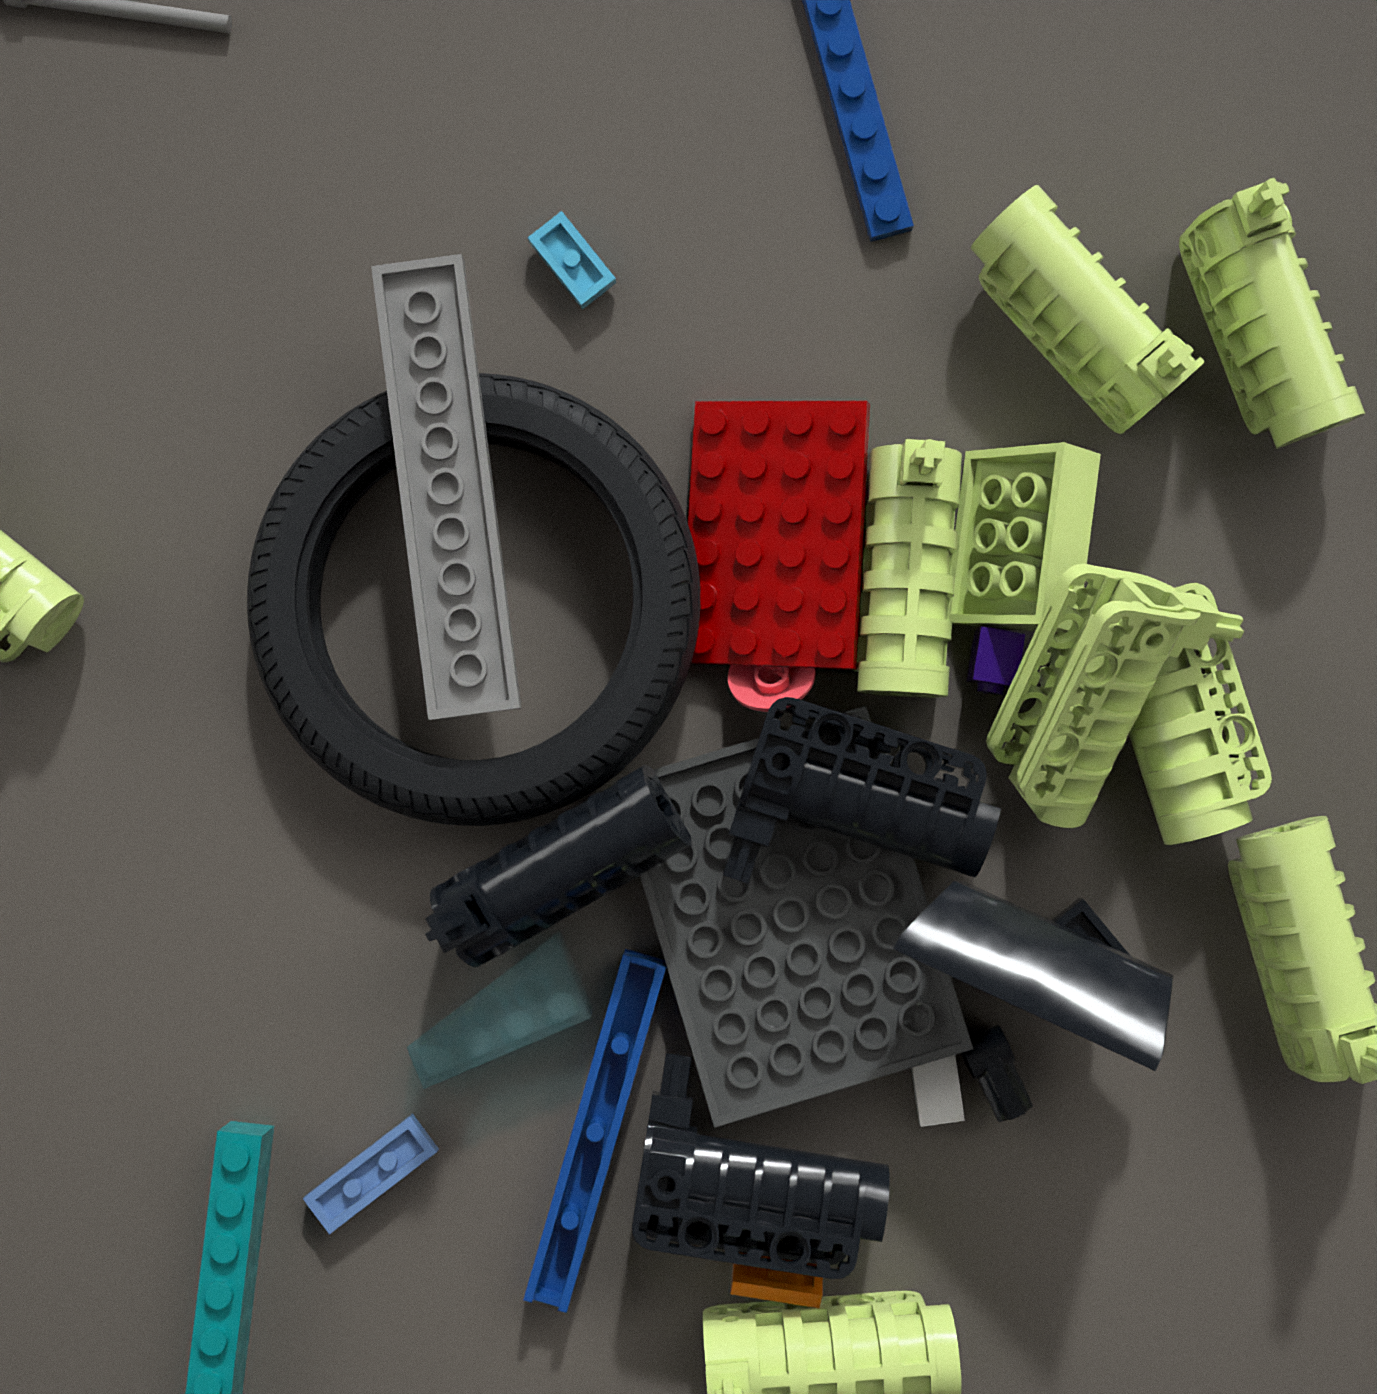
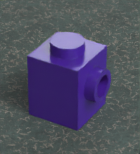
[966,626,1025,695]

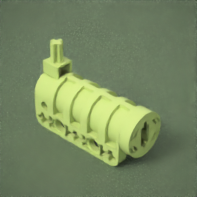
[854,439,962,698]
[1048,583,1272,845]
[703,1290,961,1394]

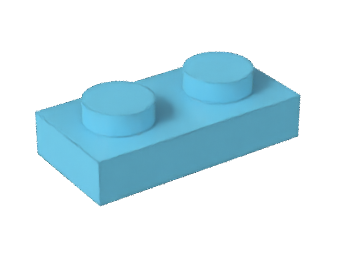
[528,211,616,309]

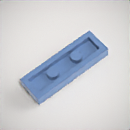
[303,1113,439,1234]

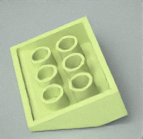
[949,442,1101,633]

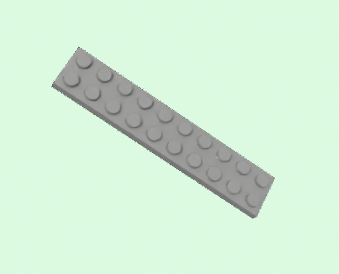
[371,254,522,720]

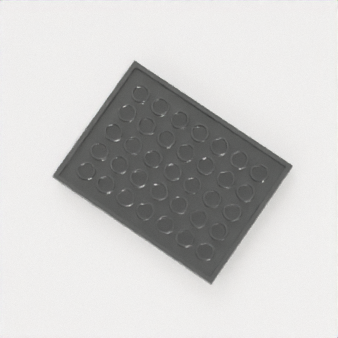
[613,706,973,1128]

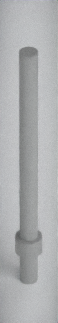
[0,0,232,33]

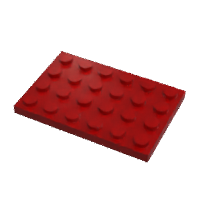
[688,401,870,670]

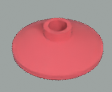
[728,665,816,712]

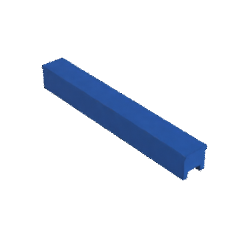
[523,948,666,1313]

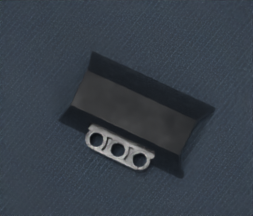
[894,881,1174,1071]

